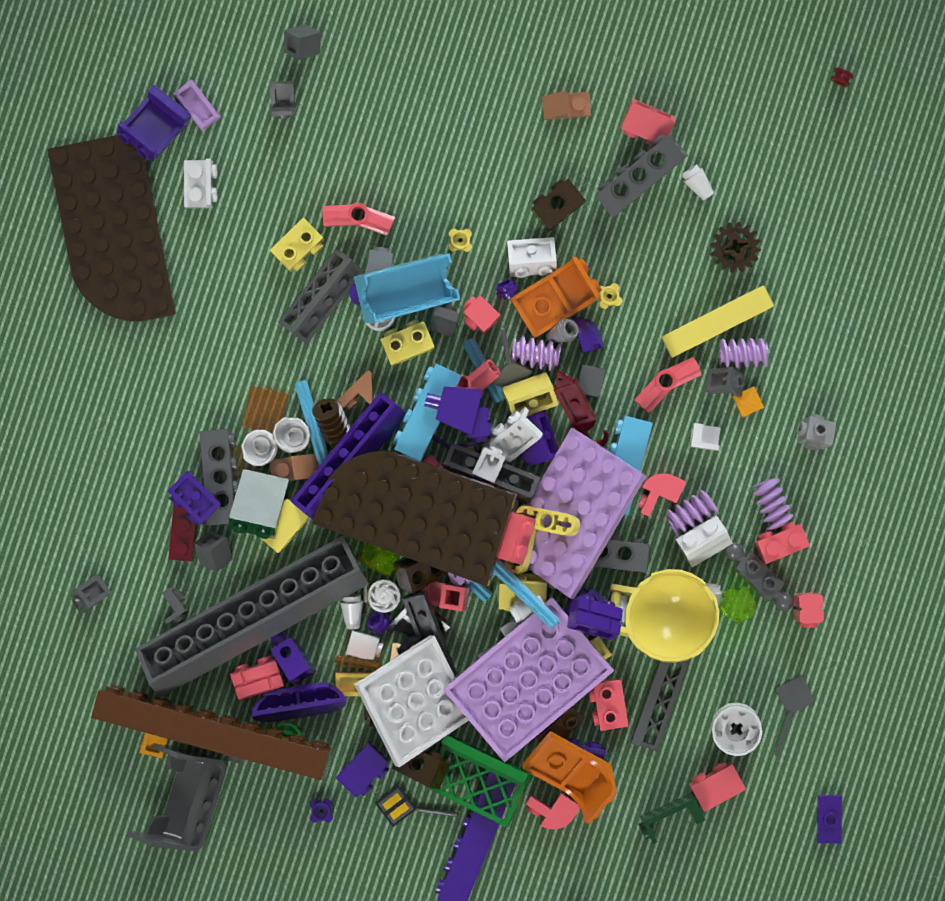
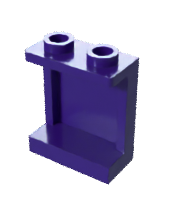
[117,85,191,162]

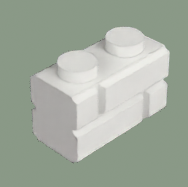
[676,515,733,567]

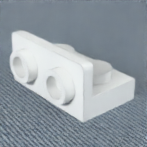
[184,159,217,208]
[507,237,557,278]
[489,407,543,463]

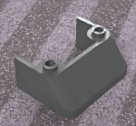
[127,743,226,851]

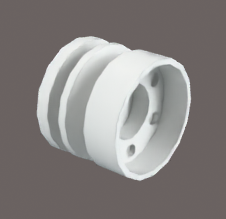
[711,702,762,756]

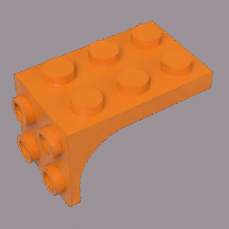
[510,256,602,339]
[522,731,617,824]

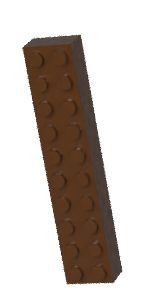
[91,685,334,780]

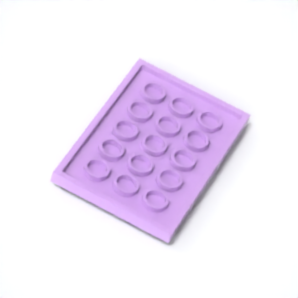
[524,428,646,599]
[443,597,614,763]

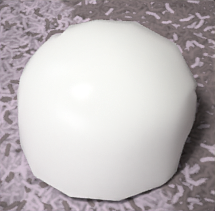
[273,417,311,453]
[241,430,277,466]

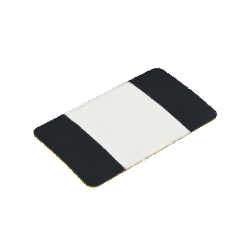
[363,570,367,613]

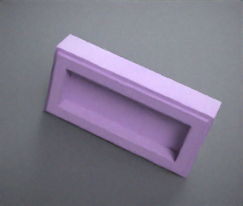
[173,79,221,132]

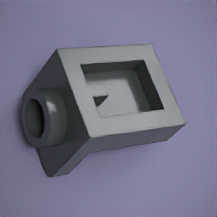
[705,367,745,397]
[71,574,111,613]

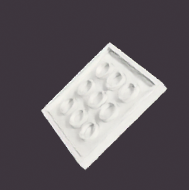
[355,635,469,767]

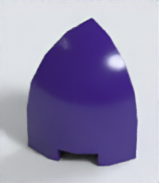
[572,317,605,354]

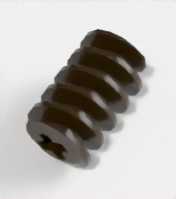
[312,398,351,448]

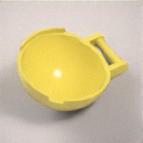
[610,569,719,663]

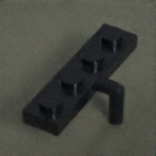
[397,590,457,677]

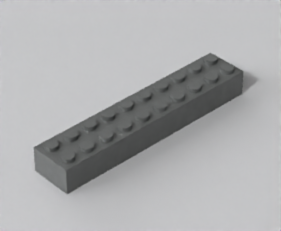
[135,536,369,697]

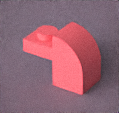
[638,474,686,516]
[424,581,470,611]
[525,791,580,829]

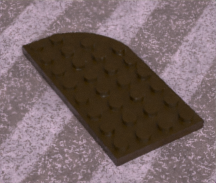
[47,135,176,322]
[312,451,517,586]

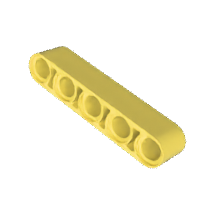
[662,285,774,358]

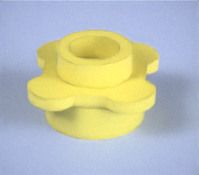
[449,229,472,252]
[599,283,622,309]

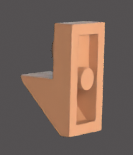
[542,91,591,120]
[337,370,373,410]
[269,454,318,481]

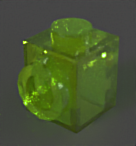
[357,543,400,577]
[719,585,758,624]

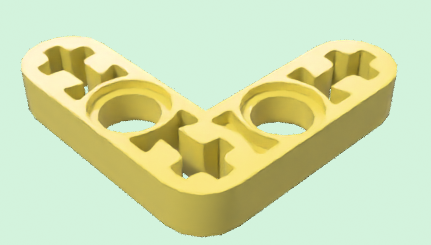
[505,506,580,574]

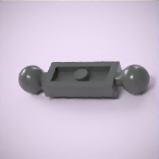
[725,542,794,611]

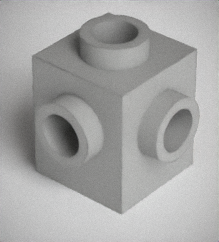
[797,414,836,450]

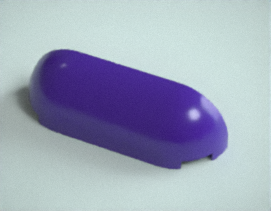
[252,682,346,722]

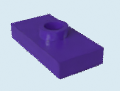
[817,795,842,844]

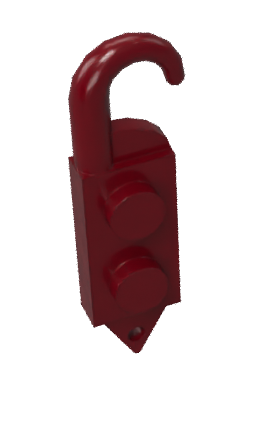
[553,371,609,447]

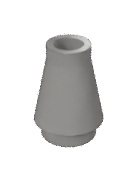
[546,319,579,344]

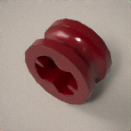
[830,68,854,87]

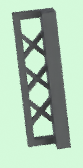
[278,249,364,345]
[630,661,688,751]

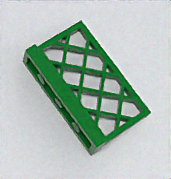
[424,735,534,827]

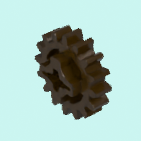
[710,222,761,274]

